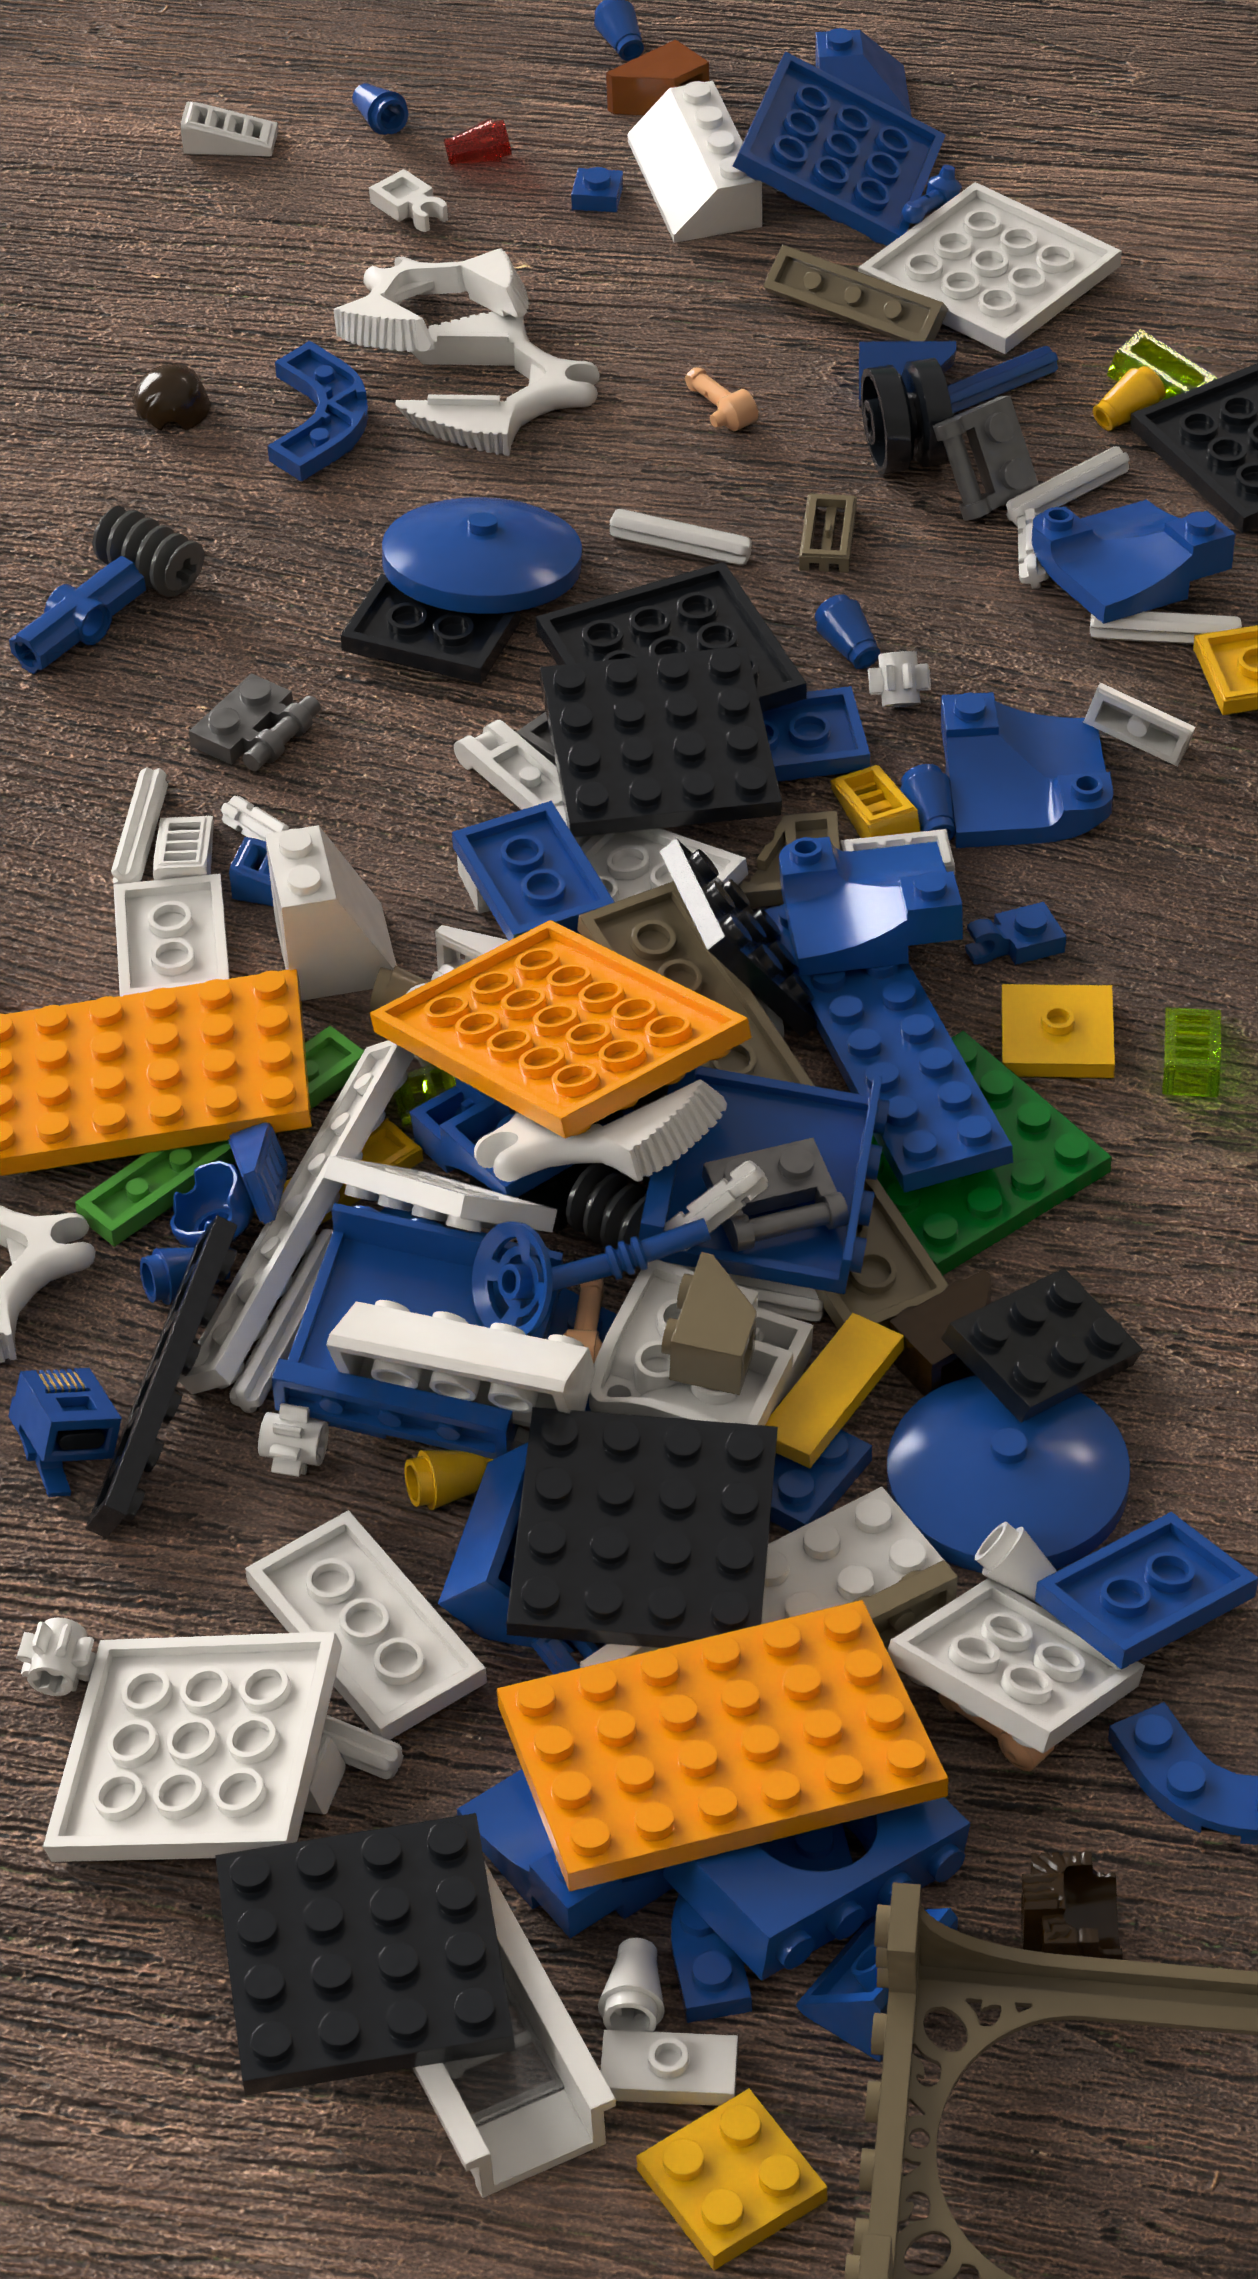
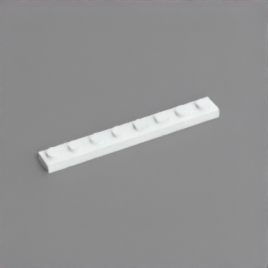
[178,1040,415,1394]

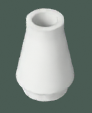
[975,1522,1057,1608]
[598,1938,665,2032]

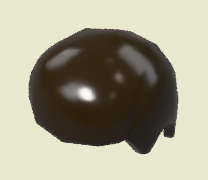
[132,364,211,430]

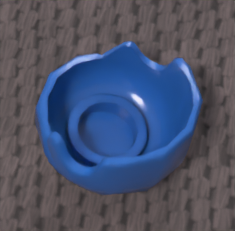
[170,1161,254,1247]

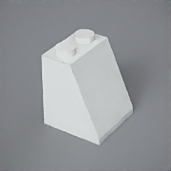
[265,825,397,1001]

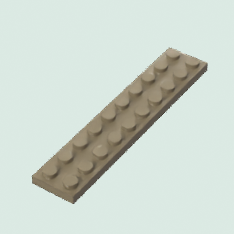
[577,881,949,1330]

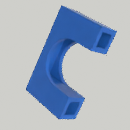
[663,1797,971,1981]

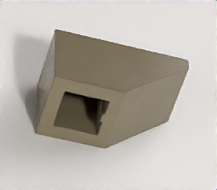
[661,1252,757,1395]

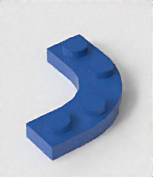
[267,341,368,482]
[1108,1702,1258,1845]
[671,1823,853,2023]

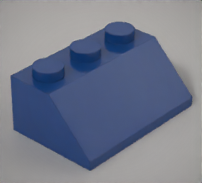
[438,1442,576,1653]

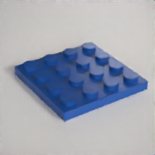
[732,51,946,246]

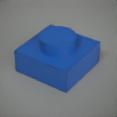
[571,167,623,212]

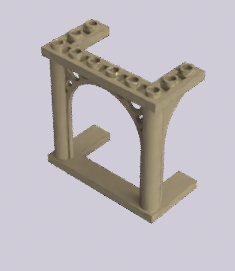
[844,1882,1258,2279]

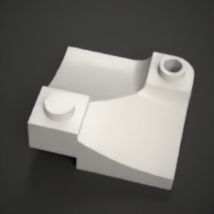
[589,1260,813,1426]

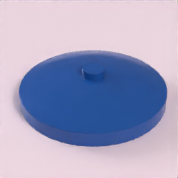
[382,497,582,614]
[887,1375,1130,1573]

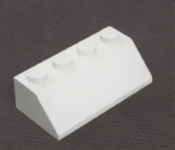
[627,81,762,243]
[326,1300,596,1427]

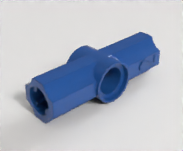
[9,556,146,674]

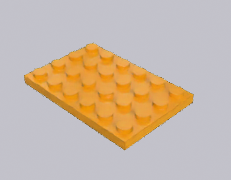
[370,920,752,1139]
[0,969,312,1176]
[497,1600,948,1892]

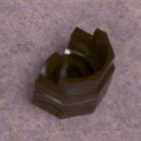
[1021,1851,1123,1960]

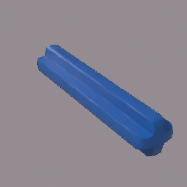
[947,346,1058,414]

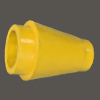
[1093,366,1165,431]
[404,1450,493,1510]

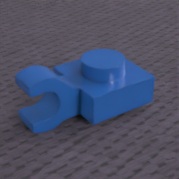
[965,902,1067,965]

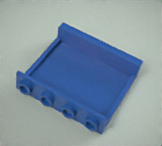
[639,1066,890,1294]
[272,1203,563,1459]

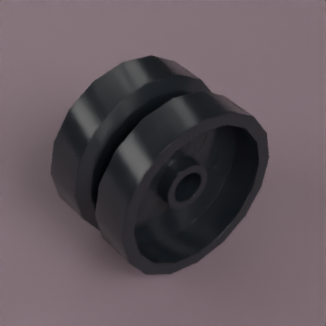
[861,358,953,474]

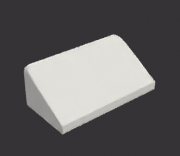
[1083,683,1195,767]

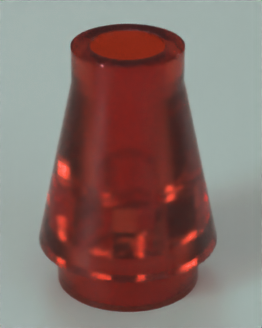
[444,117,512,166]

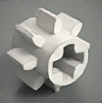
[868,651,931,707]
[258,1403,329,1477]
[16,1617,96,1696]

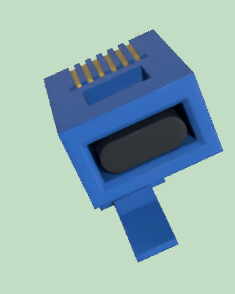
[8,1368,122,1497]

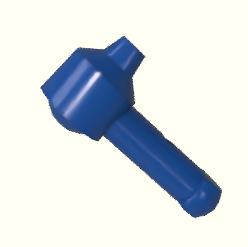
[902,165,962,224]

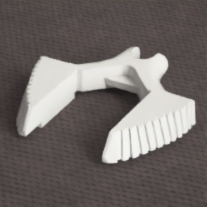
[334,248,530,352]
[395,312,600,456]
[474,1079,727,1182]
[0,1205,95,1363]

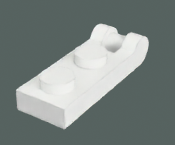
[454,720,563,810]

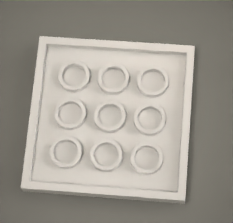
[858,182,1122,354]
[43,1631,342,1862]

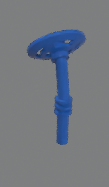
[472,1218,712,1336]

